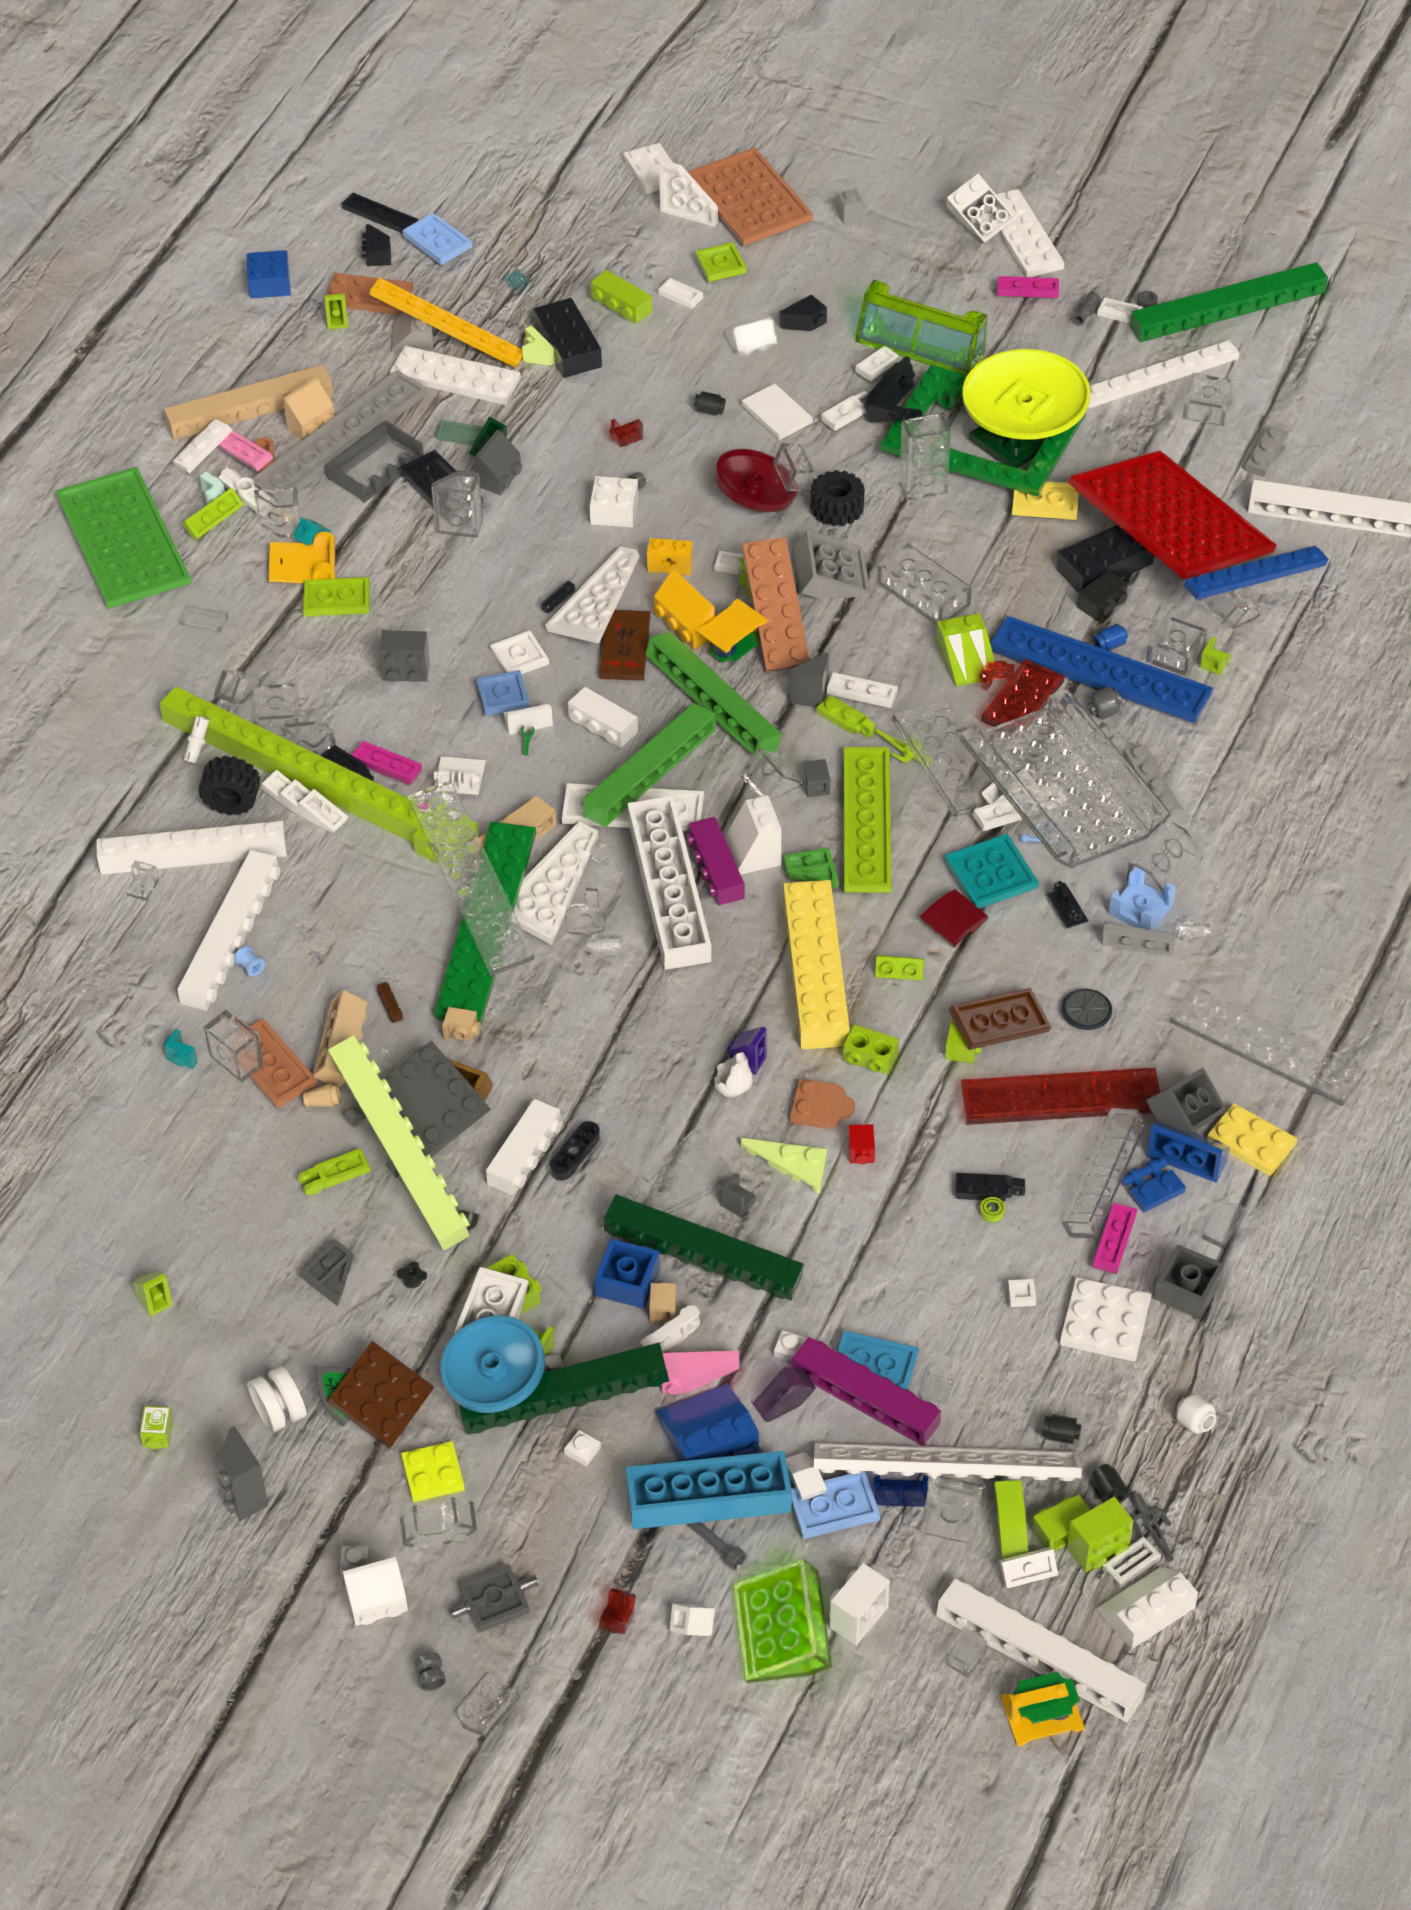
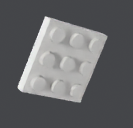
[1060,1277,1152,1362]

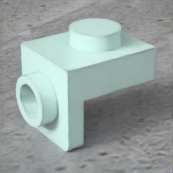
[200,472,225,505]

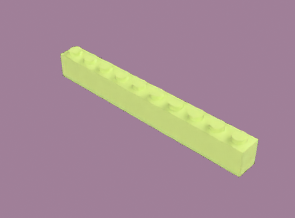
[328,1035,470,1251]

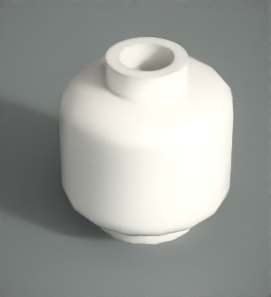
[1177,1395,1216,1434]

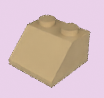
[283,378,335,440]

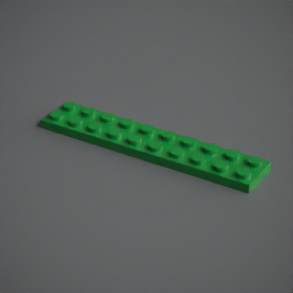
[434,821,537,1026]

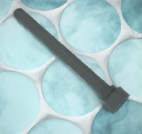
[687,1522,747,1570]

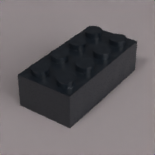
[533,298,602,378]
[1057,525,1154,592]

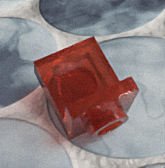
[609,419,643,447]
[979,661,1014,690]
[599,1588,636,1635]

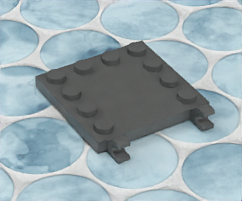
[344,1040,491,1178]

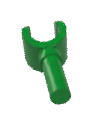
[521,726,535,756]

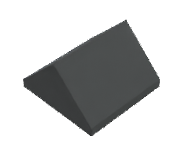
[789,652,829,707]

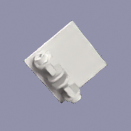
[433,756,486,796]

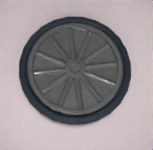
[1061,989,1112,1030]

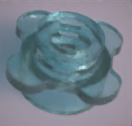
[505,270,529,290]

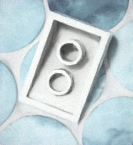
[453,1267,529,1335]

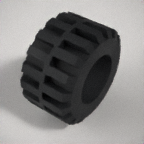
[810,470,865,526]
[198,756,261,815]

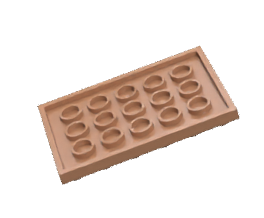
[687,147,813,246]

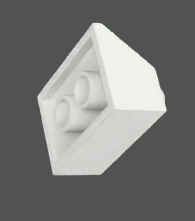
[1097,1566,1198,1650]

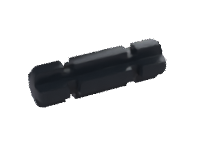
[541,581,575,613]

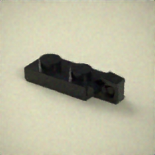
[321,745,374,781]
[956,1173,1025,1201]

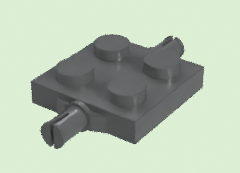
[449,1564,539,1633]

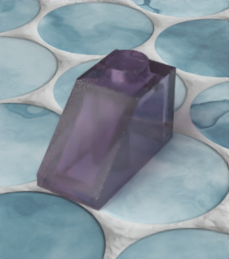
[753,1367,816,1422]

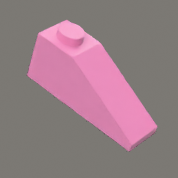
[662,1351,739,1395]

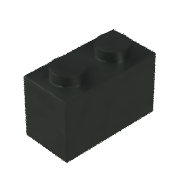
[1077,570,1128,621]

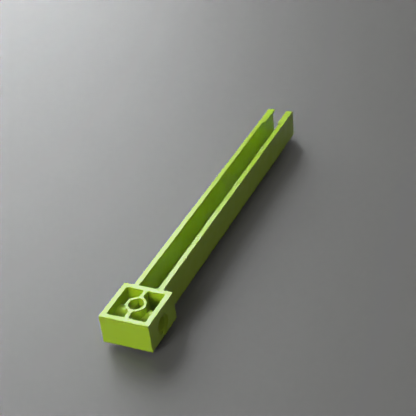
[159,686,479,871]

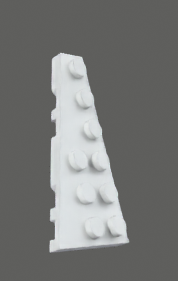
[545,546,640,644]
[511,821,598,945]

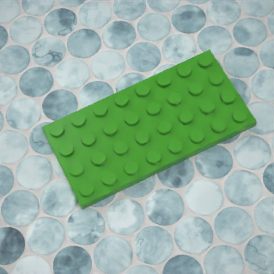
[56,467,191,609]

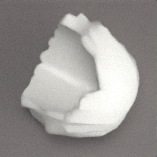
[714,1052,753,1098]

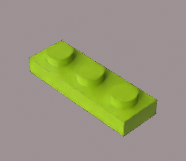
[182,487,244,541]

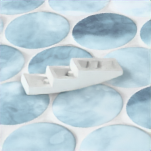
[261,770,349,833]

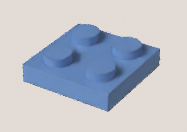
[476,670,529,716]

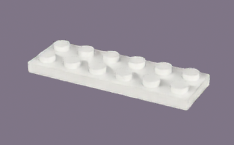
[996,189,1065,277]
[389,346,521,405]
[562,783,704,831]

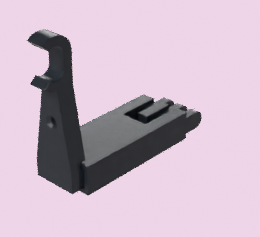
[864,356,924,425]

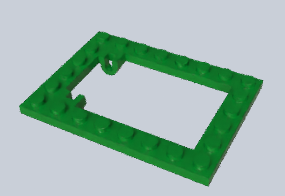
[880,365,1086,497]

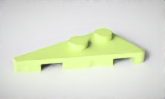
[741,1138,827,1193]

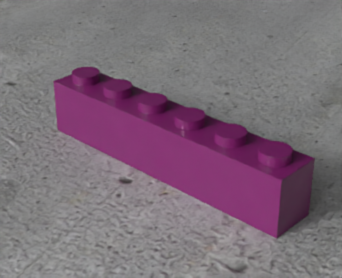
[792,1337,941,1446]

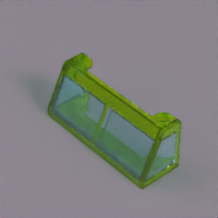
[855,279,988,375]

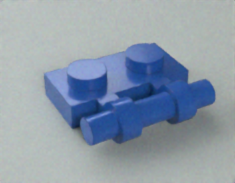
[1120,1157,1186,1213]

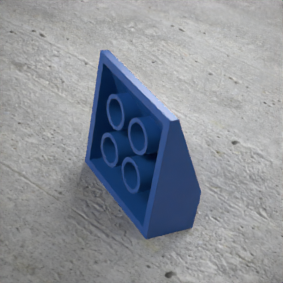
[655,1384,759,1461]

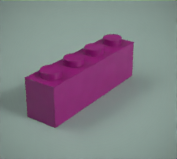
[686,817,745,906]

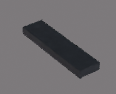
[342,192,418,234]

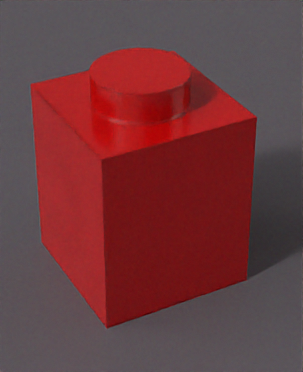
[848,1124,875,1164]

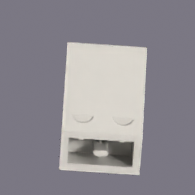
[946,174,1016,243]

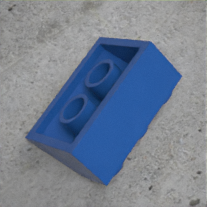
[1147,1122,1230,1183]

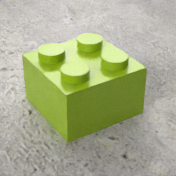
[1067,1497,1133,1573]

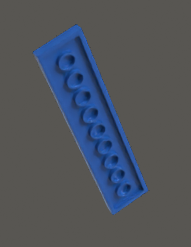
[990,616,1213,723]

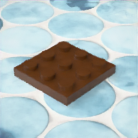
[327,1341,435,1449]

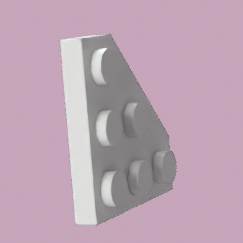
[659,160,718,227]

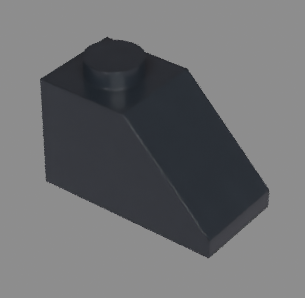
[779,294,827,331]

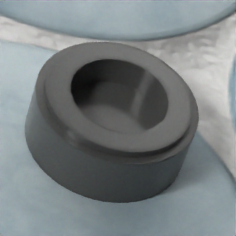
[1137,291,1158,308]

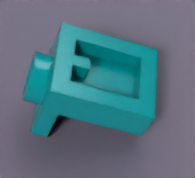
[293,517,331,546]

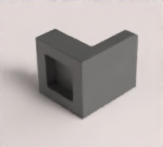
[803,759,830,797]
[721,1173,756,1218]

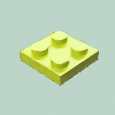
[401,1441,465,1502]

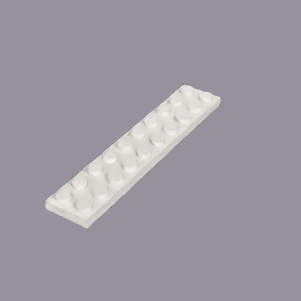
[814,1443,1082,1481]

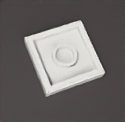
[490,630,549,674]

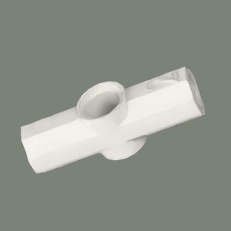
[218,467,274,516]

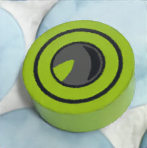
[980,1197,1005,1223]

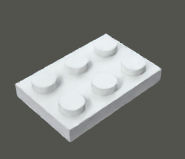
[623,143,672,194]

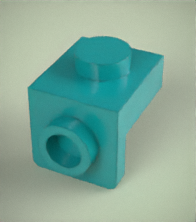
[164,1029,197,1069]

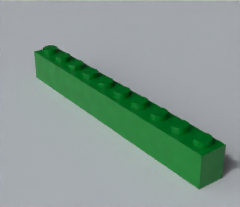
[1130,262,1328,342]

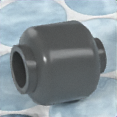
[1088,686,1123,720]

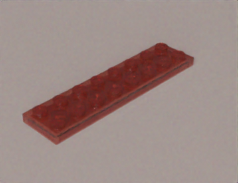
[961,1067,1160,1125]

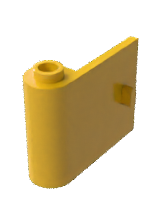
[269,532,335,583]

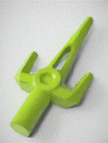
[875,729,932,767]

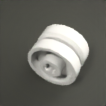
[247,1365,307,1433]

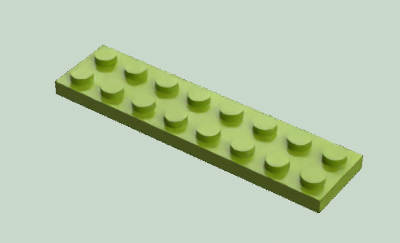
[844,747,891,893]

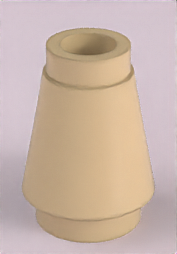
[303,1083,341,1107]

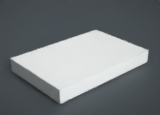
[741,383,813,440]

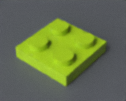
[695,242,747,282]

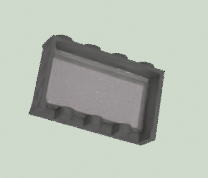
[326,420,424,503]

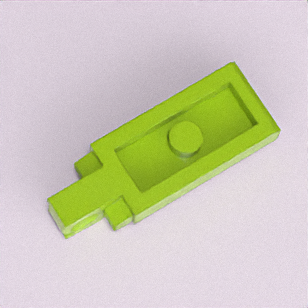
[817,695,875,738]

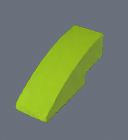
[994,1480,1029,1560]

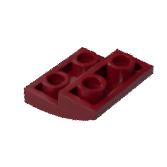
[920,889,989,948]

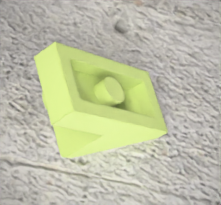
[522,325,555,365]

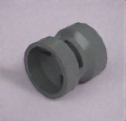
[414,1653,446,1691]

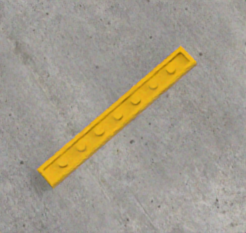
[369,277,523,368]

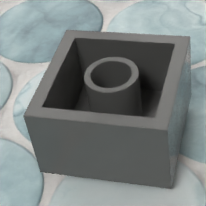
[380,630,430,682]
[1154,1245,1225,1319]

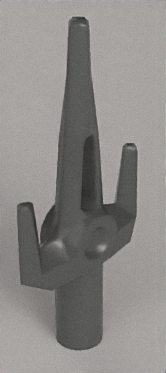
[1131,1493,1174,1561]

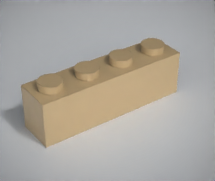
[468,796,556,866]
[313,989,368,1087]

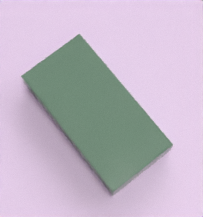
[436,420,483,446]

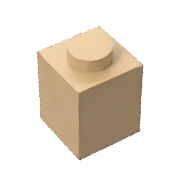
[649,1282,677,1323]

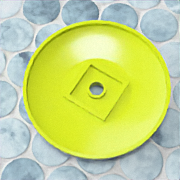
[963,349,1090,439]

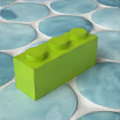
[590,270,653,324]

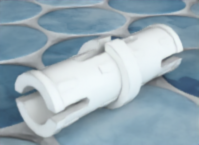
[184,716,210,763]

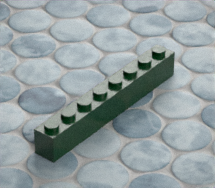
[604,1194,804,1301]
[459,1342,670,1435]

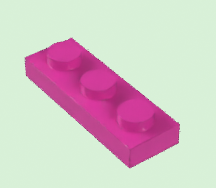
[997,276,1059,298]
[352,741,422,785]
[1093,1202,1138,1274]

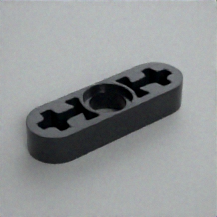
[550,1121,600,1181]

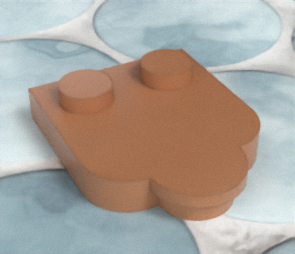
[790,1079,855,1129]

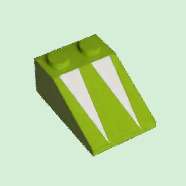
[936,613,999,687]

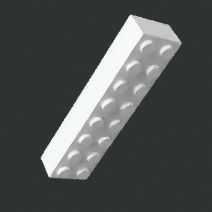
[628,796,711,970]

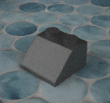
[476,430,522,495]

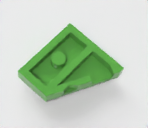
[783,848,839,888]

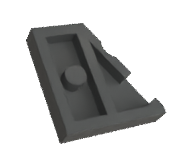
[300,1239,354,1306]

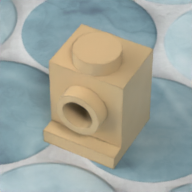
[442,1007,481,1041]

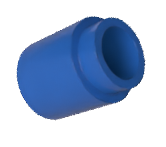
[1093,624,1128,651]

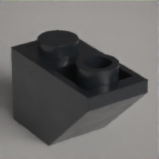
[362,224,391,266]

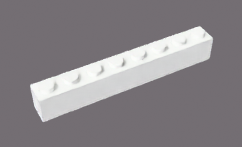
[1248,480,1411,537]
[97,821,287,875]
[177,850,280,1011]
[936,1579,1146,1723]

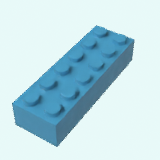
[626,1451,792,1529]

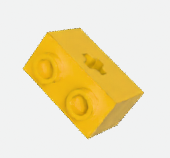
[647,538,693,575]

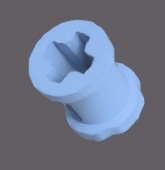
[234,946,265,977]

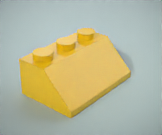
[653,569,715,650]

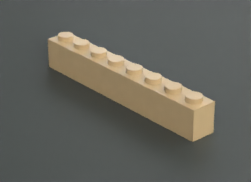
[164,364,333,440]

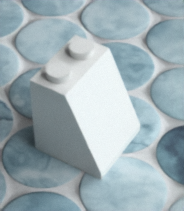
[724,795,781,874]

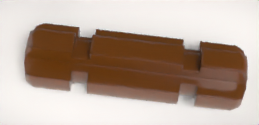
[377,982,403,1023]

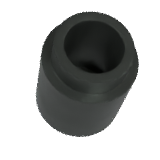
[694,391,726,416]
[1042,1414,1082,1444]
[1092,1464,1128,1503]

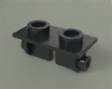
[1047,881,1088,929]

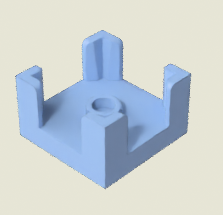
[1109,867,1176,930]

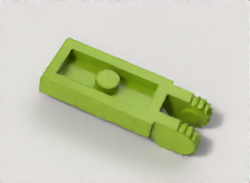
[298,1148,371,1196]

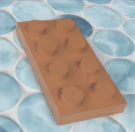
[324,273,414,315]
[223,1019,318,1109]

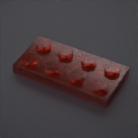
[981,659,1065,739]

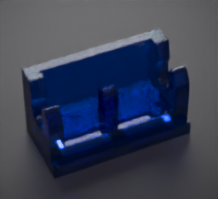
[874,1474,928,1507]

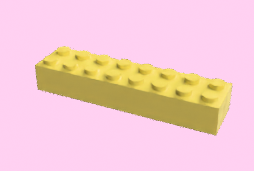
[784,880,850,1049]

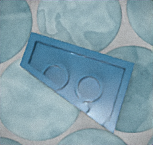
[838,1330,919,1390]

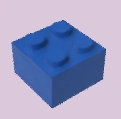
[247,250,291,299]
[595,1239,660,1309]

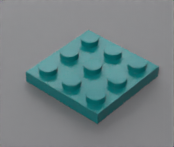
[944,833,1039,909]

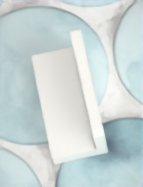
[503,704,553,735]

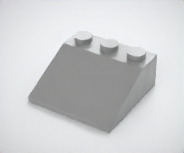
[794,529,870,599]

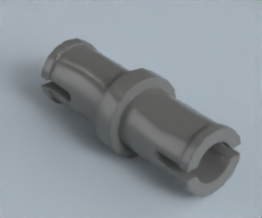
[1073,291,1100,325]

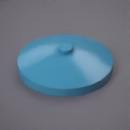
[440,1316,545,1413]

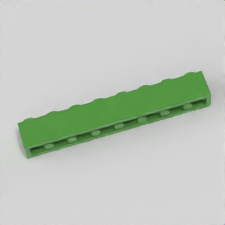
[645,632,782,758]
[583,703,716,827]

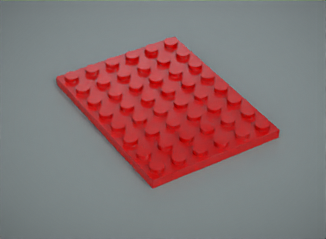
[1068,450,1277,580]

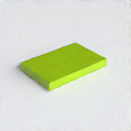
[303,577,370,616]

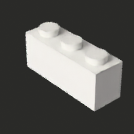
[568,687,638,748]

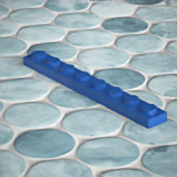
[1184,545,1329,600]

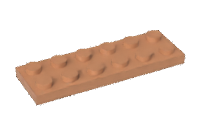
[742,537,809,672]

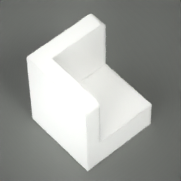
[669,1603,715,1636]

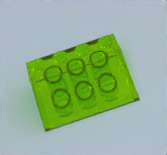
[733,1558,832,1683]

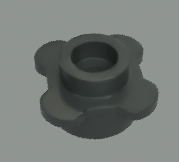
[397,1262,427,1288]

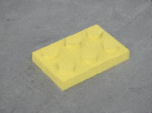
[1012,481,1079,520]
[1207,1103,1297,1176]

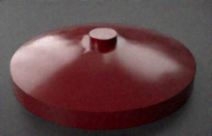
[714,449,798,512]

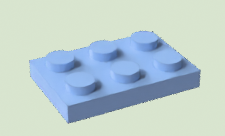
[402,213,472,265]
[791,1471,880,1539]

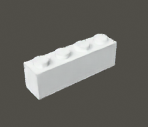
[486,1099,563,1196]

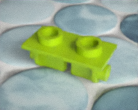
[875,955,924,981]

